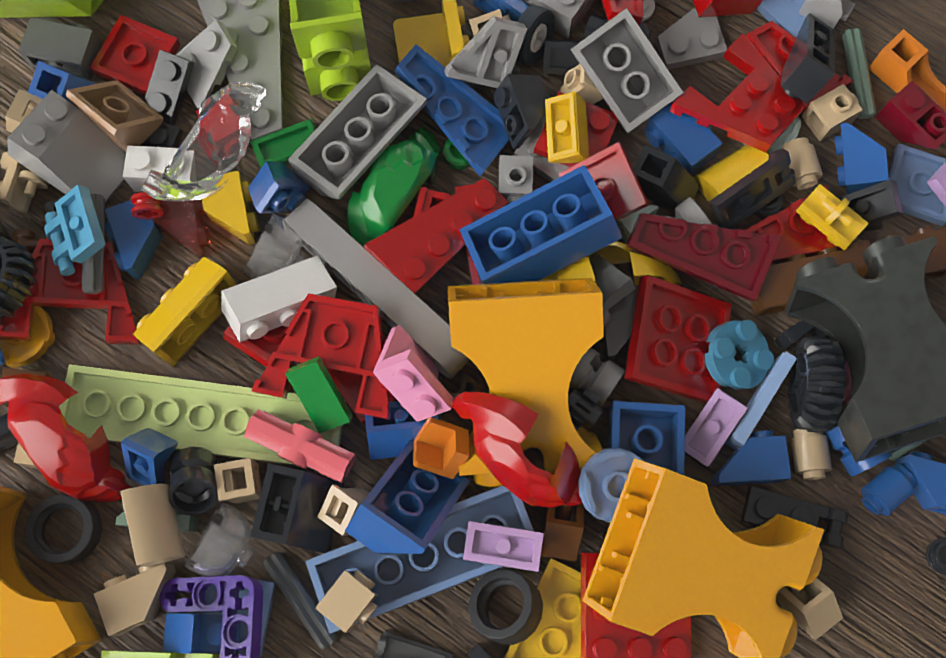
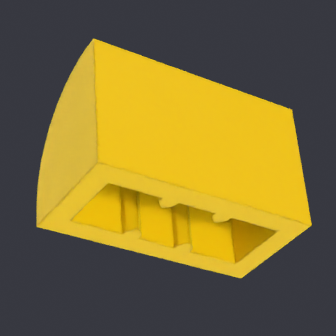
[693,145,769,204]

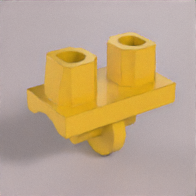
[796,184,869,250]

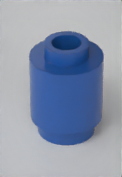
[861,464,917,516]

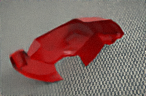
[0,373,131,503]
[452,392,583,508]

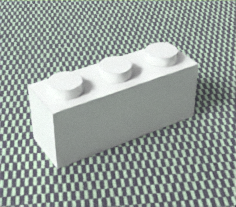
[221,255,337,343]

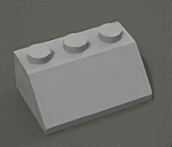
[570,8,683,133]

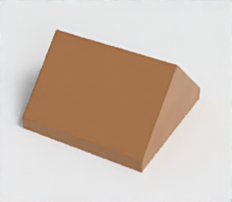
[66,80,164,153]

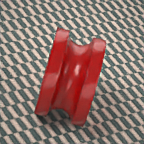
[131,192,164,220]

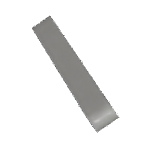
[282,199,470,379]

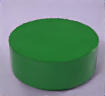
[443,139,471,170]

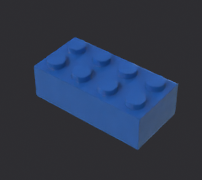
[459,165,622,284]

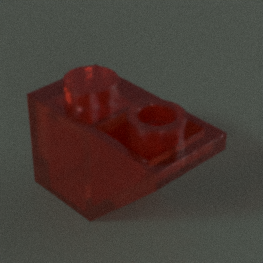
[151,183,210,258]

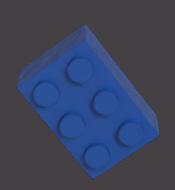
[606,401,685,475]

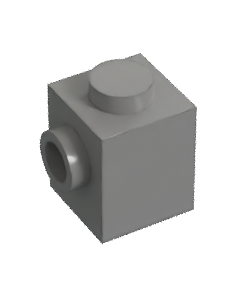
[498,155,533,206]

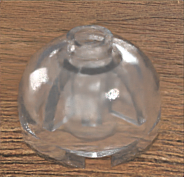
[242,213,305,279]
[185,501,254,577]

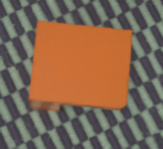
[413,417,469,479]

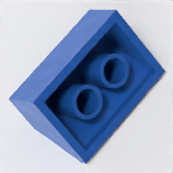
[344,439,470,554]

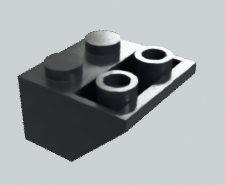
[250,464,344,554]

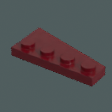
[625,213,782,301]

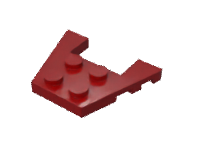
[669,33,805,153]
[0,238,139,345]
[252,293,391,420]

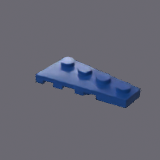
[394,44,509,176]

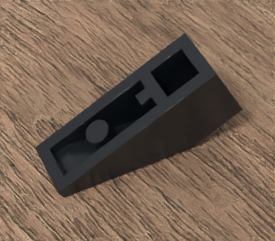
[781,13,835,103]

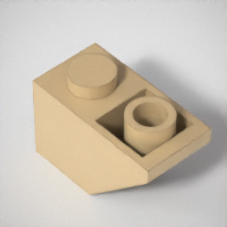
[94,563,176,636]

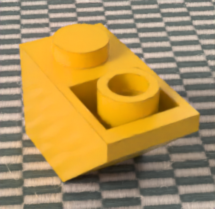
[198,171,259,245]

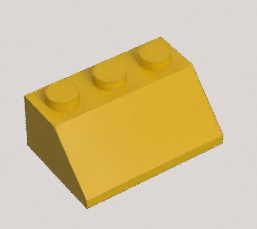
[132,257,237,368]

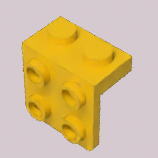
[393,0,469,67]

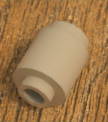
[782,137,823,190]
[791,429,832,480]

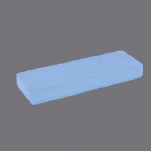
[725,351,797,450]

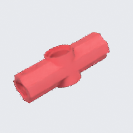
[244,409,356,483]

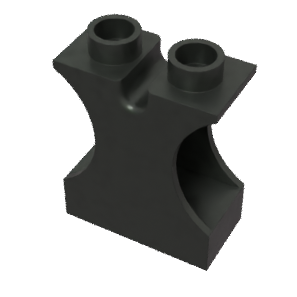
[784,235,946,463]

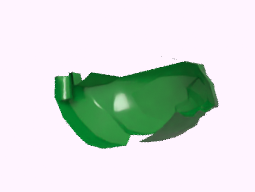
[347,126,441,248]

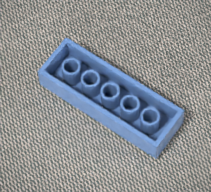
[305,486,534,634]

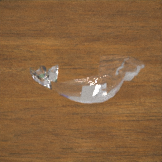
[140,82,266,202]

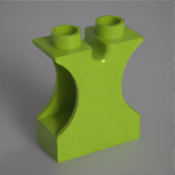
[289,0,371,101]

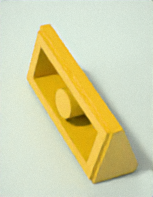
[545,91,589,163]

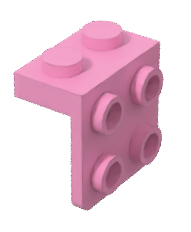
[373,325,454,422]

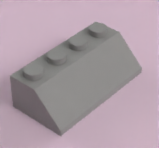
[288,64,428,200]

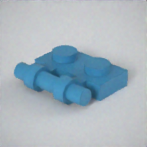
[44,185,106,276]

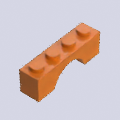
[869,29,946,112]

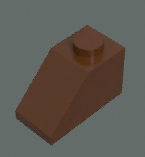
[541,503,585,562]

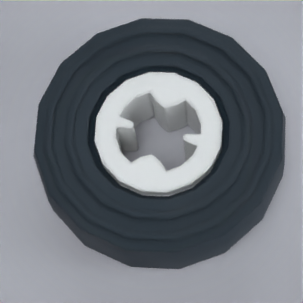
[516,5,554,65]

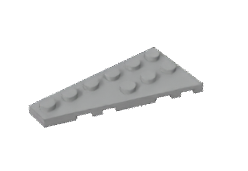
[197,0,284,140]

